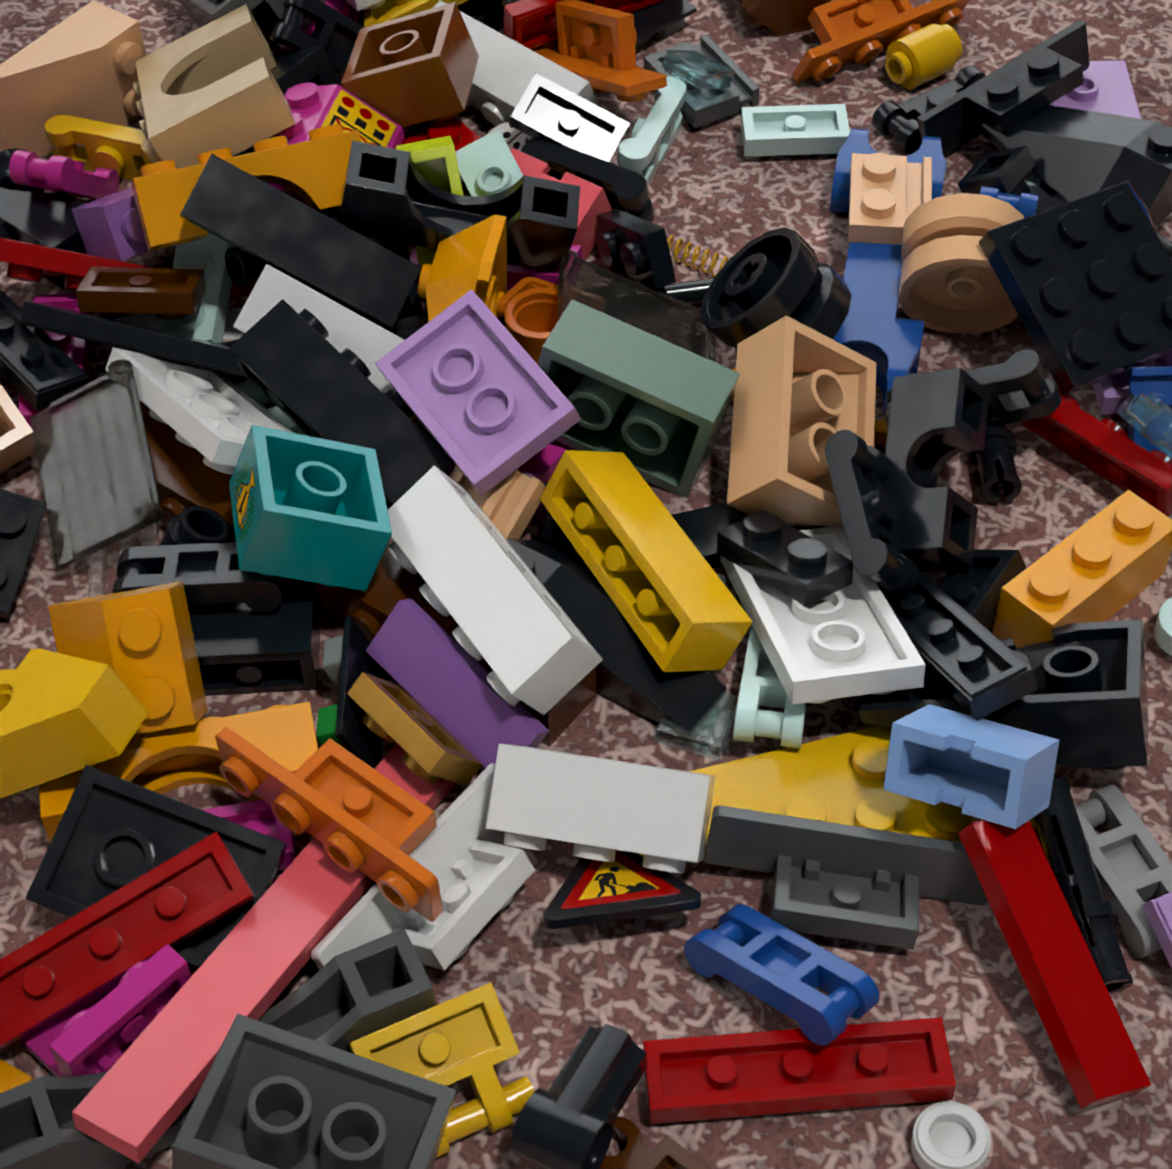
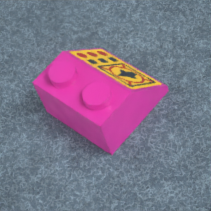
[267,82,405,202]

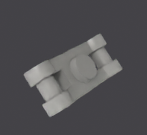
[1060,784,1172,958]

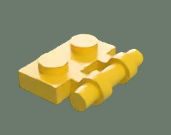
[348,982,535,1158]

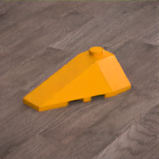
[418,215,507,322]

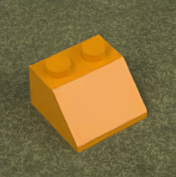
[48,581,208,735]

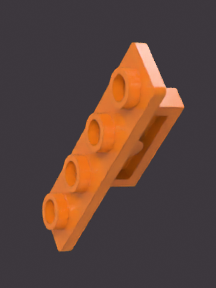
[530,0,667,102]
[792,0,970,83]
[215,727,443,922]

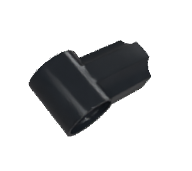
[511,1024,647,1169]

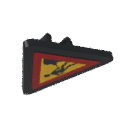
[543,850,701,935]

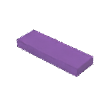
[366,599,549,769]

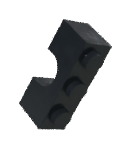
[883,368,990,572]

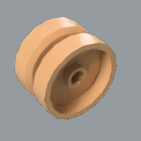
[899,193,1024,334]

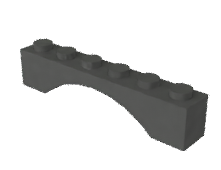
[0,928,436,1169]

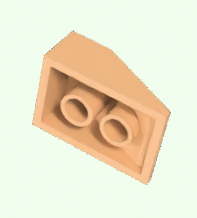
[0,0,146,157]

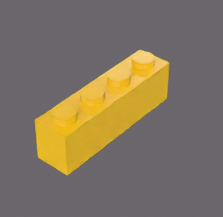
[539,450,753,672]

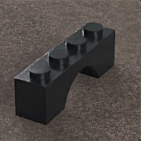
[338,140,580,273]

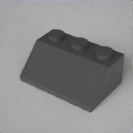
[172,1013,457,1169]

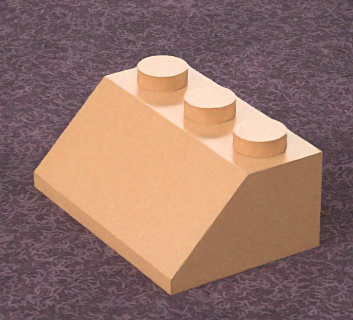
[727,315,877,527]

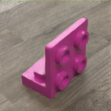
[18,944,191,1076]

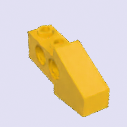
[0,648,149,798]

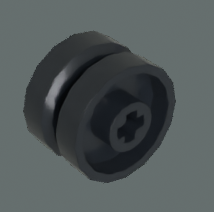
[700,227,852,355]

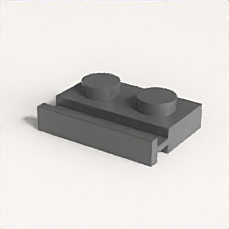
[644,35,760,128]

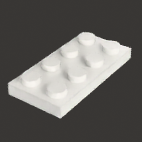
[105,348,294,475]
[720,527,926,705]

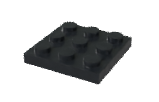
[979,181,1172,396]

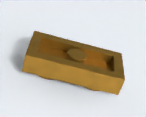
[347,672,483,786]

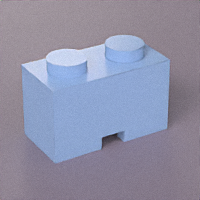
[883,704,1059,829]

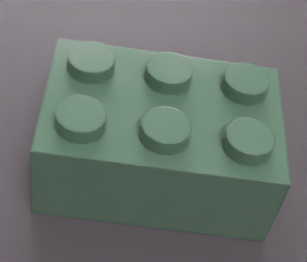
[538,299,740,498]

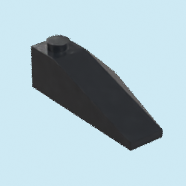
[980,105,1172,228]
[508,538,726,739]
[859,619,1148,770]

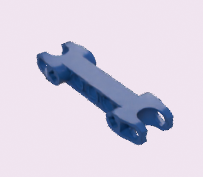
[830,128,946,414]

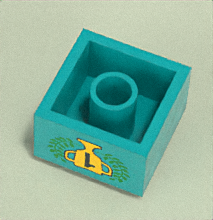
[229,425,392,591]

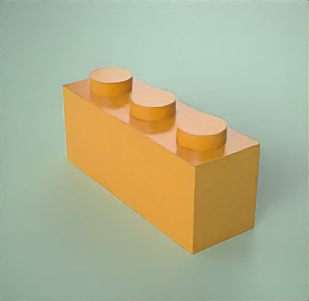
[992,490,1172,648]

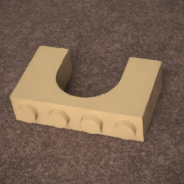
[133,4,295,169]

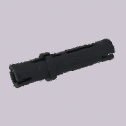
[1034,778,1133,993]

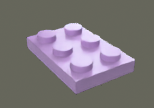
[375,289,581,496]

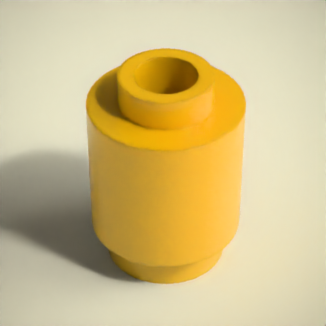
[885,24,963,90]

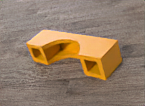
[131,124,361,252]
[39,701,319,843]

